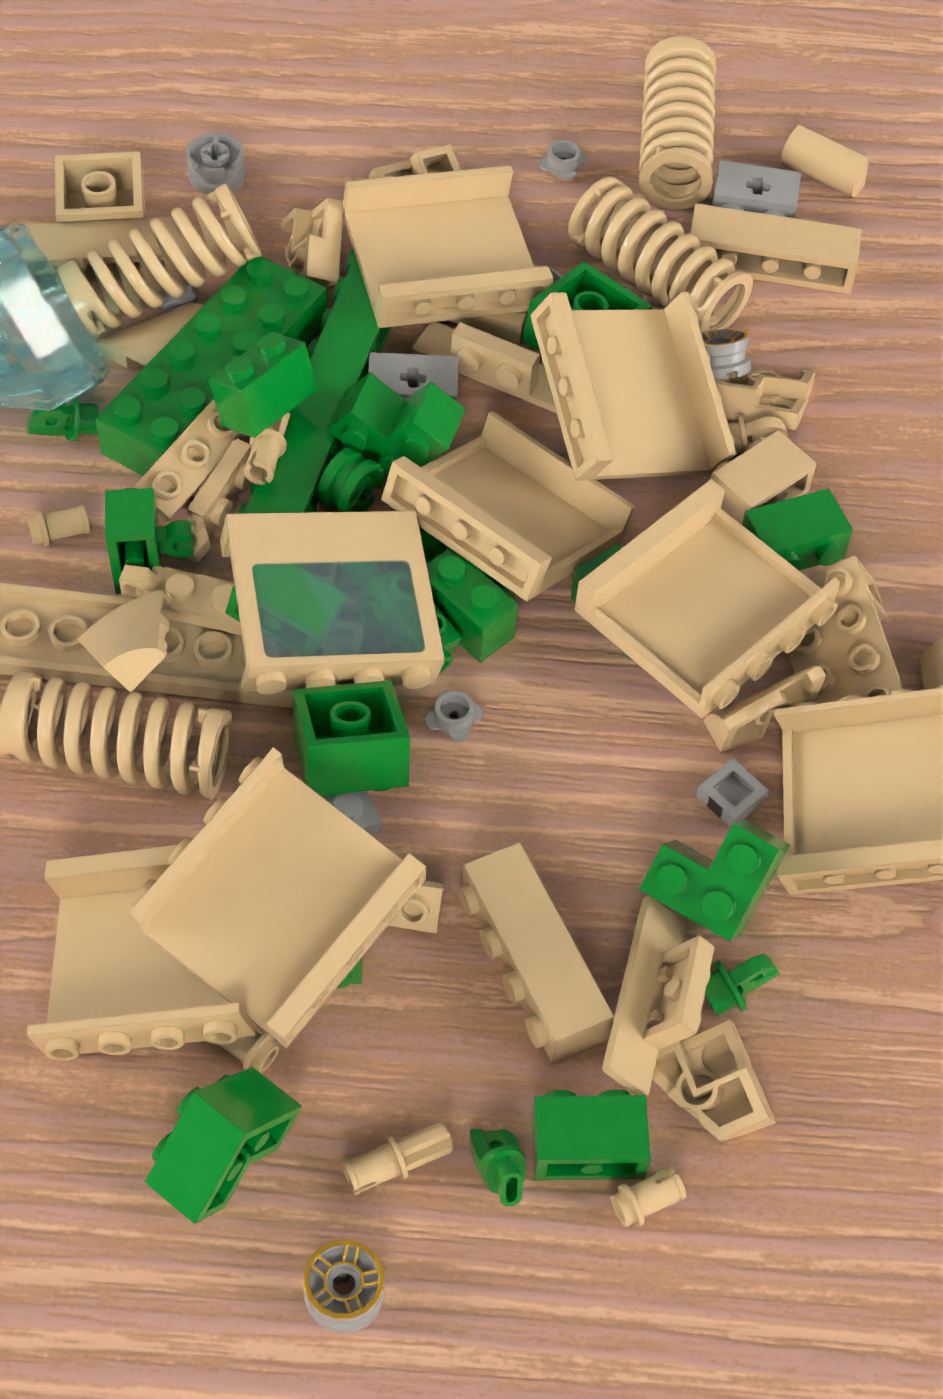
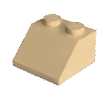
[55,151,146,223]

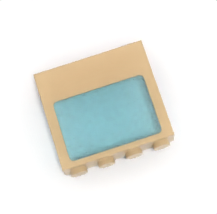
[220,511,445,695]

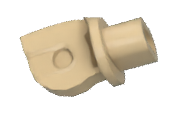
[728,415,789,455]

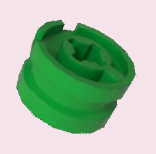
[317,448,384,512]

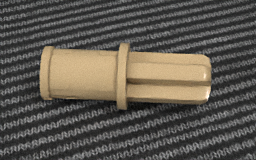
[244,412,290,485]
[341,1123,454,1196]

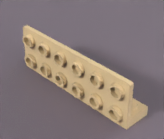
[788,555,903,704]

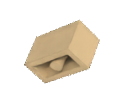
[710,430,817,525]

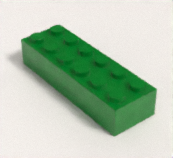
[95,256,327,476]

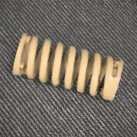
[638,36,717,210]
[567,176,753,332]
[58,183,263,338]
[0,670,232,800]

